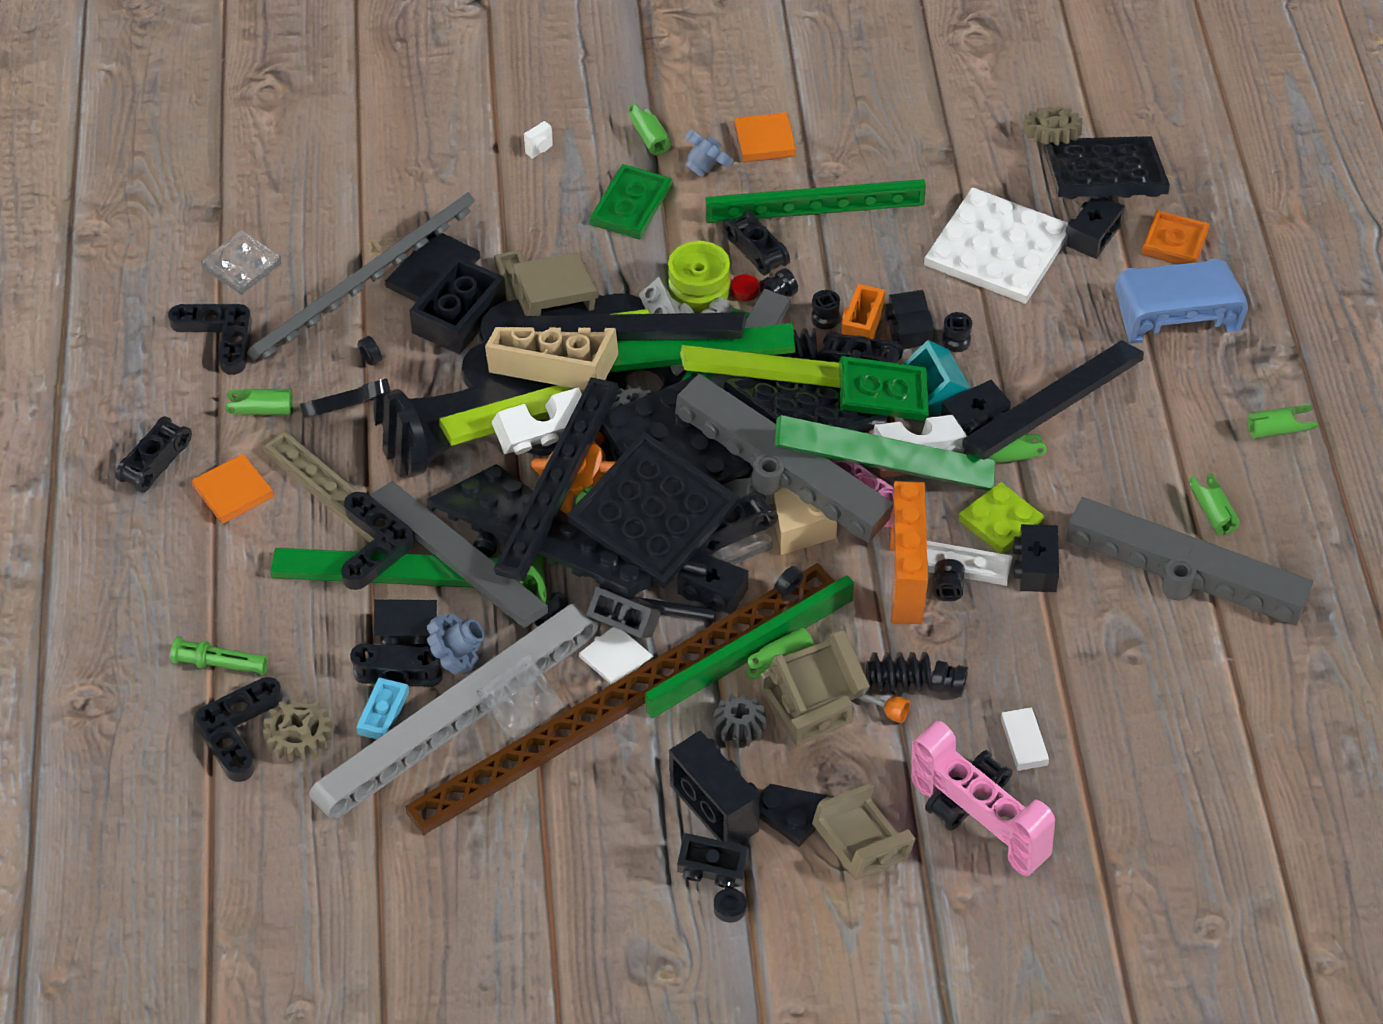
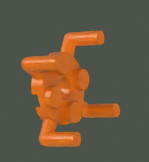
[531,431,615,515]

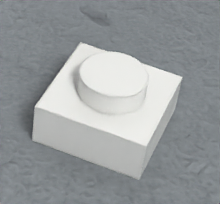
[524,121,553,159]

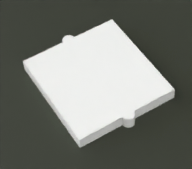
[579,627,653,684]

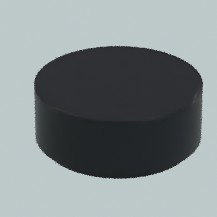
[357,336,382,366]
[774,566,803,596]
[713,888,747,923]

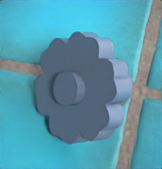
[684,129,734,177]
[427,613,484,674]

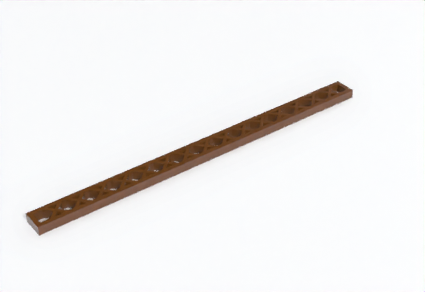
[405,563,835,835]

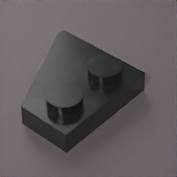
[759,784,833,847]

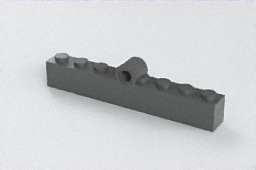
[675,373,894,543]
[1066,497,1313,626]

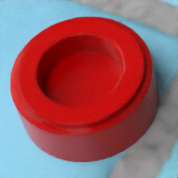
[731,274,759,301]

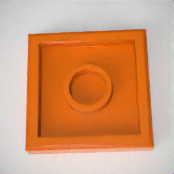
[734,112,796,162]
[1141,210,1210,264]
[191,454,274,524]

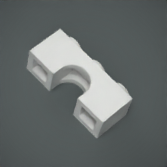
[491,387,582,455]
[872,415,967,471]

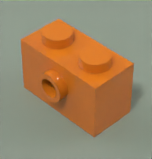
[841,284,885,339]

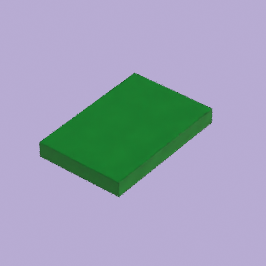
[589,164,672,240]
[839,356,929,421]

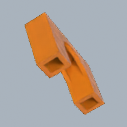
[889,481,928,625]

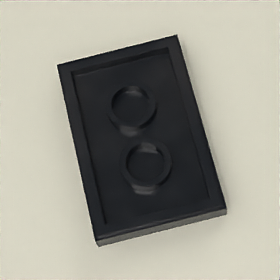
[385,233,481,302]

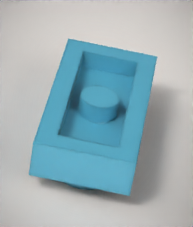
[356,678,409,739]

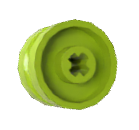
[668,241,730,313]

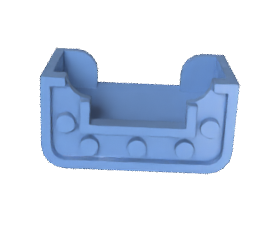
[1115,259,1248,344]

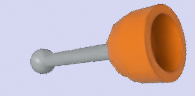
[859,694,910,724]

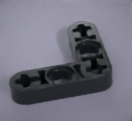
[168,304,252,375]
[300,378,390,418]
[341,492,414,590]
[196,677,283,782]

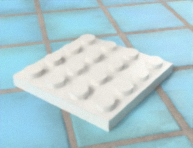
[924,187,1068,304]

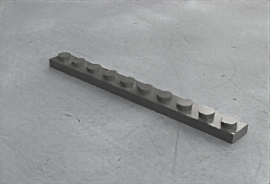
[247,192,475,362]

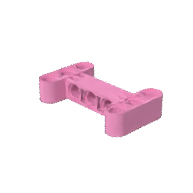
[911,720,1055,877]

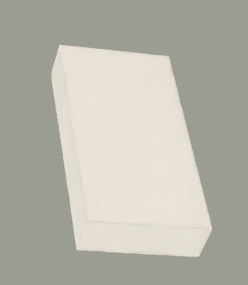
[1001,707,1049,771]

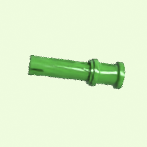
[170,636,268,675]

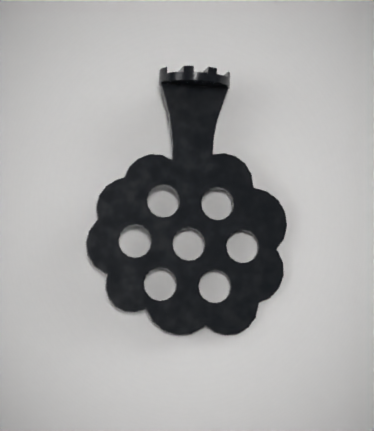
[373,293,688,478]

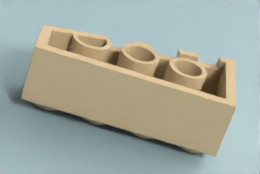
[485,327,618,390]
[771,487,837,555]

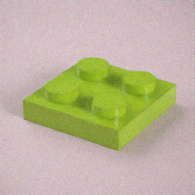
[958,482,1044,554]

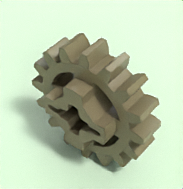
[1024,106,1083,145]
[263,697,333,762]

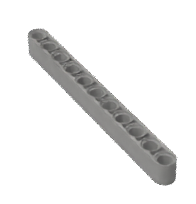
[309,603,599,820]

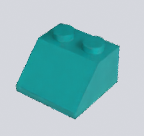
[903,340,971,420]

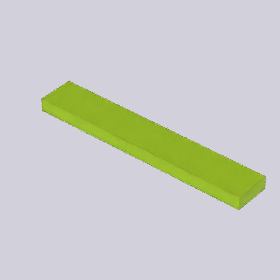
[680,345,840,388]
[439,385,584,446]

